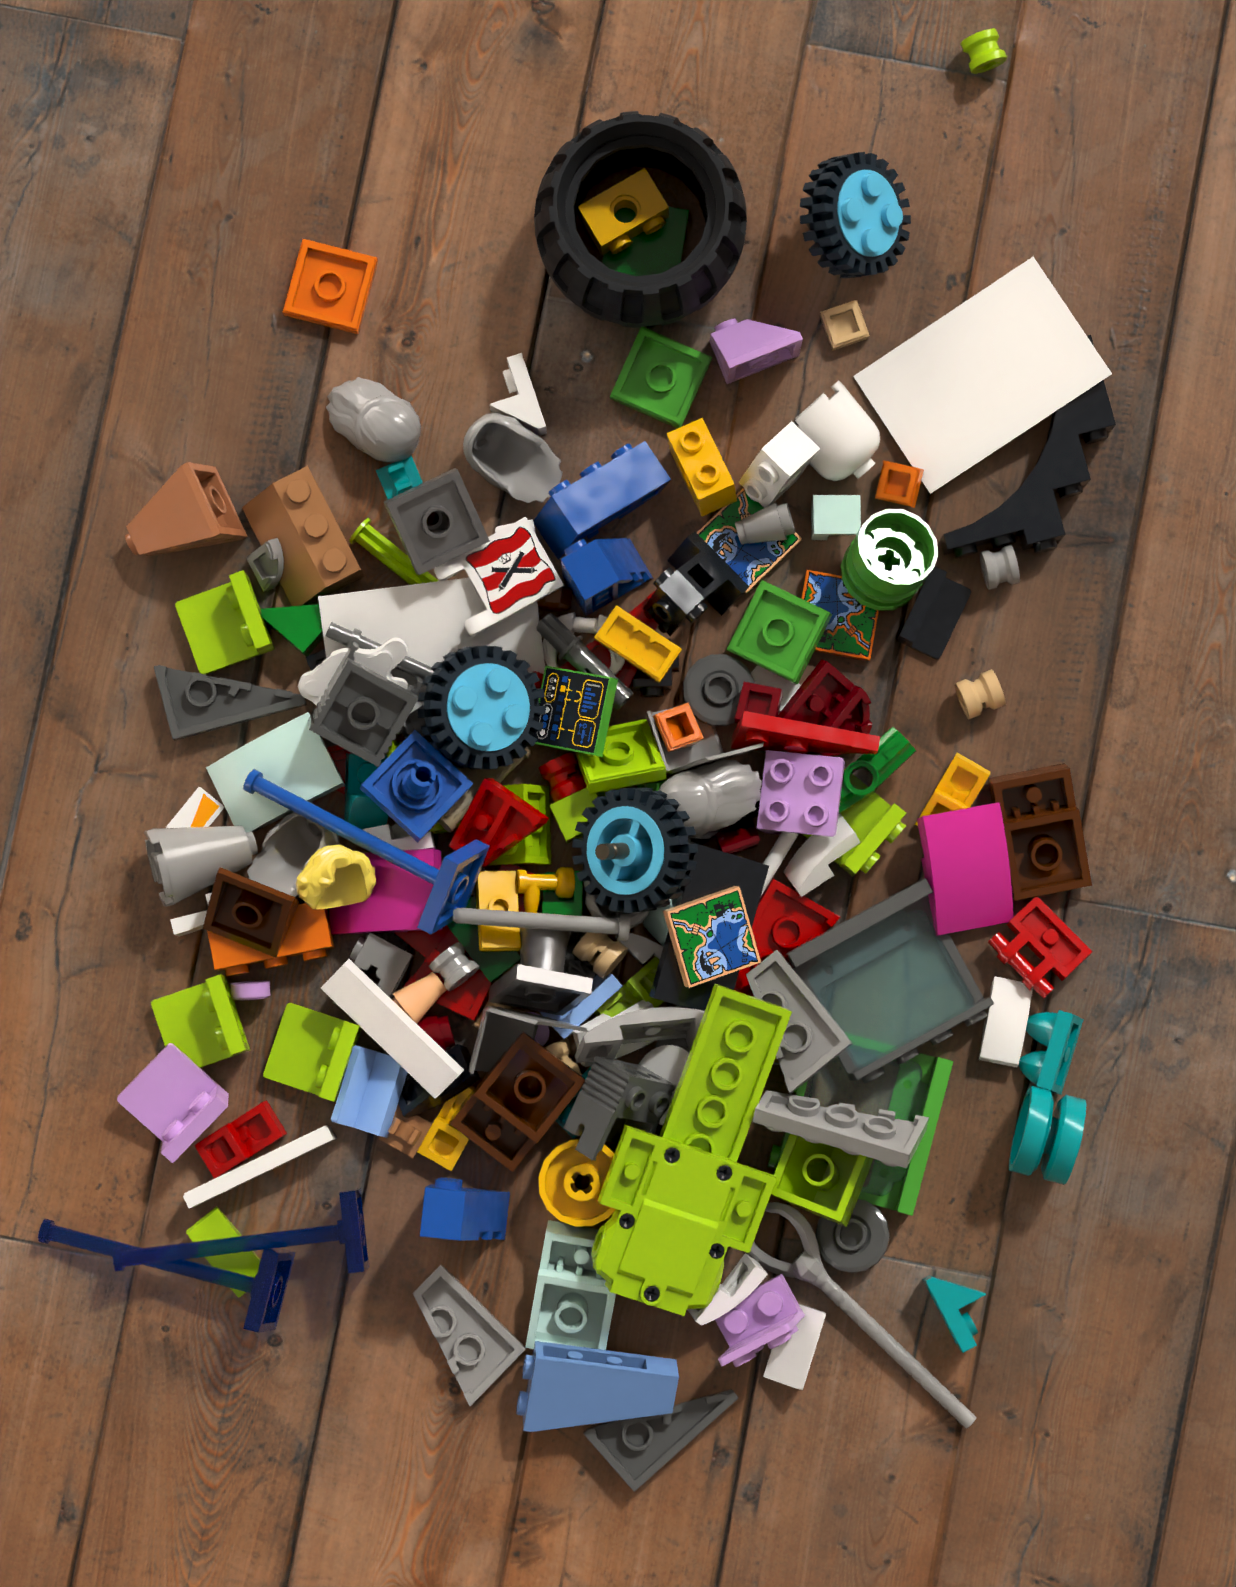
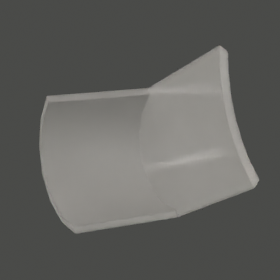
[647,707,764,775]
[468,1006,588,1074]

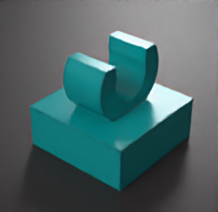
[376,455,423,499]

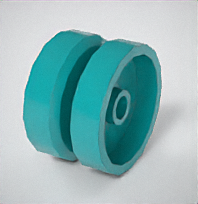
[1009,1086,1087,1185]

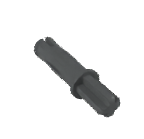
[537,613,634,710]

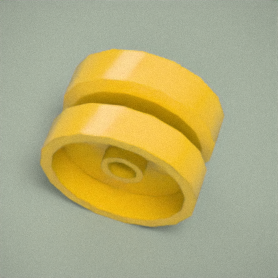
[538,1138,616,1227]

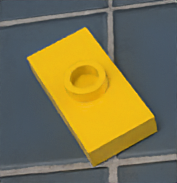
[594,605,682,683]
[475,871,521,951]

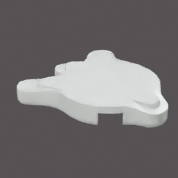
[298,638,408,735]

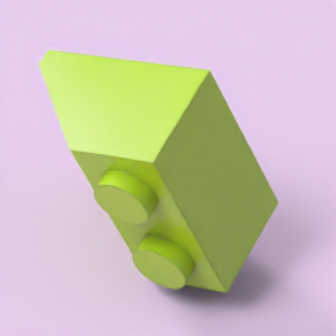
[771,1134,873,1227]

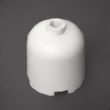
[795,380,880,481]

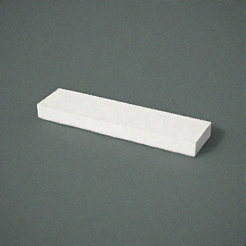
[321,959,464,1099]
[183,1125,337,1209]

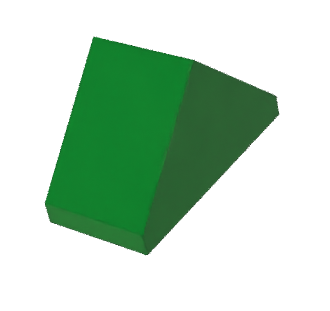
[261,605,323,657]

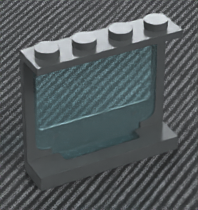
[783,878,994,1084]

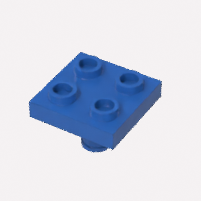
[359,730,473,843]

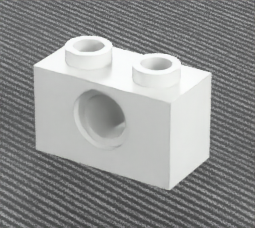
[739,421,820,508]

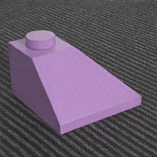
[710,319,803,384]

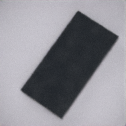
[649,843,769,1011]

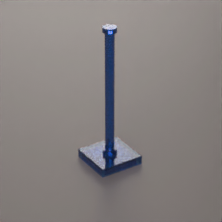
[113,1188,370,1273]
[38,1219,296,1333]

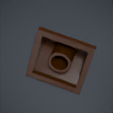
[203,867,300,957]

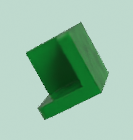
[542,871,583,916]

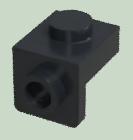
[632,639,679,698]

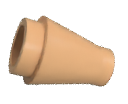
[391,971,447,1024]

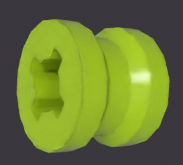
[960,28,1007,74]

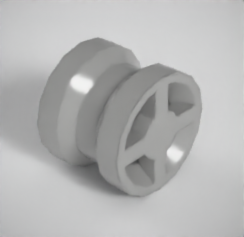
[980,545,1020,590]
[429,942,479,991]

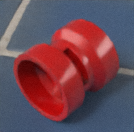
[538,752,587,803]

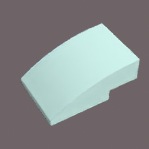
[206,712,345,833]
[525,1220,616,1350]

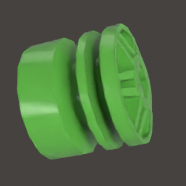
[841,509,938,610]

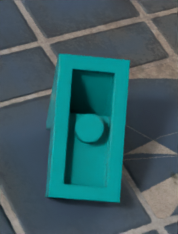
[344,753,388,829]
[922,1275,986,1353]

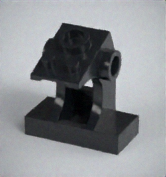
[643,531,749,636]

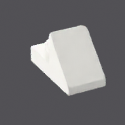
[489,353,547,436]

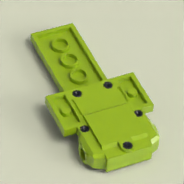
[591,984,792,1316]

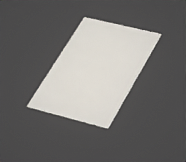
[853,257,1112,494]
[318,578,545,712]

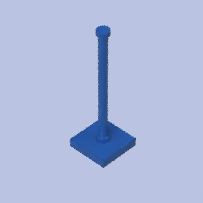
[243,769,490,934]

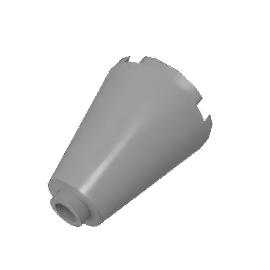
[144,826,258,907]

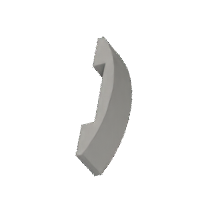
[575,1007,705,1063]

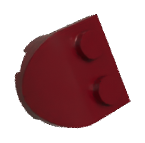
[778,659,872,756]

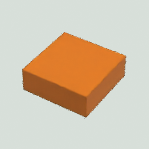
[875,460,924,508]

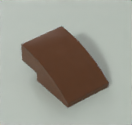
[988,763,1092,901]
[450,1031,585,1172]

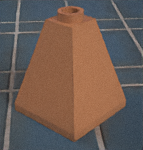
[125,462,248,556]

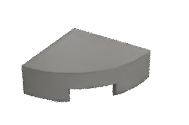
[246,538,284,592]

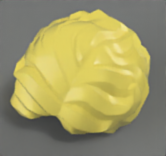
[296,845,376,909]

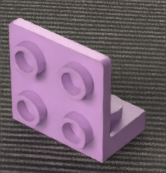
[757,750,845,837]
[117,1043,229,1163]
[715,1274,805,1367]

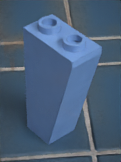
[516,1341,679,1432]

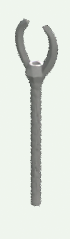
[747,1202,977,1429]

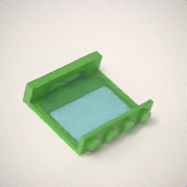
[767,1032,953,1216]

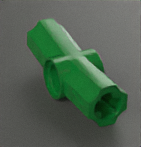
[839,726,916,814]

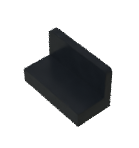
[897,566,971,660]

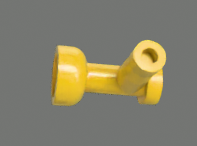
[516,867,575,913]

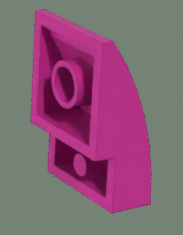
[917,802,1013,936]
[329,849,443,935]

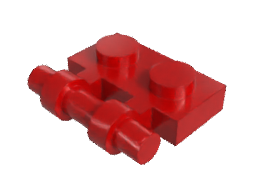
[988,896,1093,999]

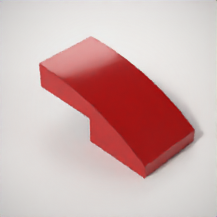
[194,1100,287,1179]

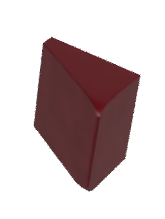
[715,820,760,855]

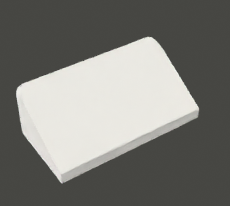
[763,1304,826,1390]

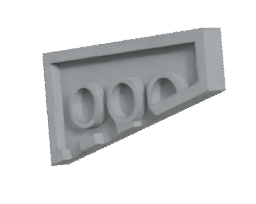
[753,1090,929,1168]

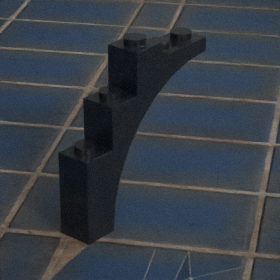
[940,335,1116,558]

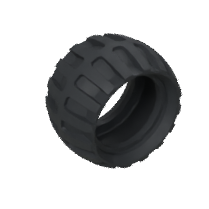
[534,111,747,328]

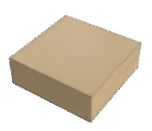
[819,300,870,351]

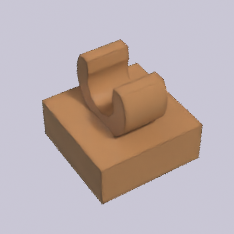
[379,1104,433,1158]

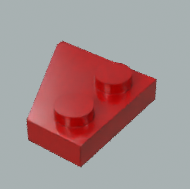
[449,778,549,867]

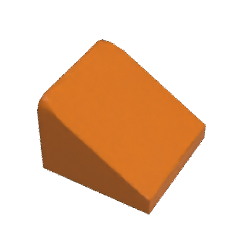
[653,702,704,752]

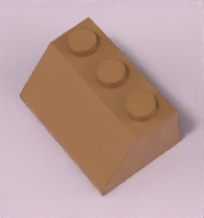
[242,466,364,606]

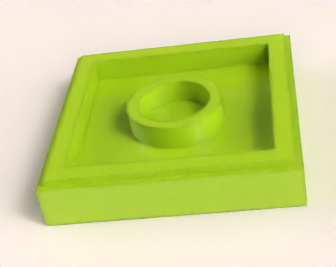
[574,719,667,794]

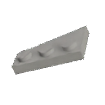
[746,950,853,1094]
[413,1264,526,1406]

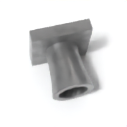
[384,468,490,575]
[488,913,593,1016]

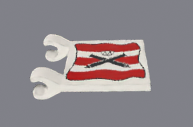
[434,517,564,637]

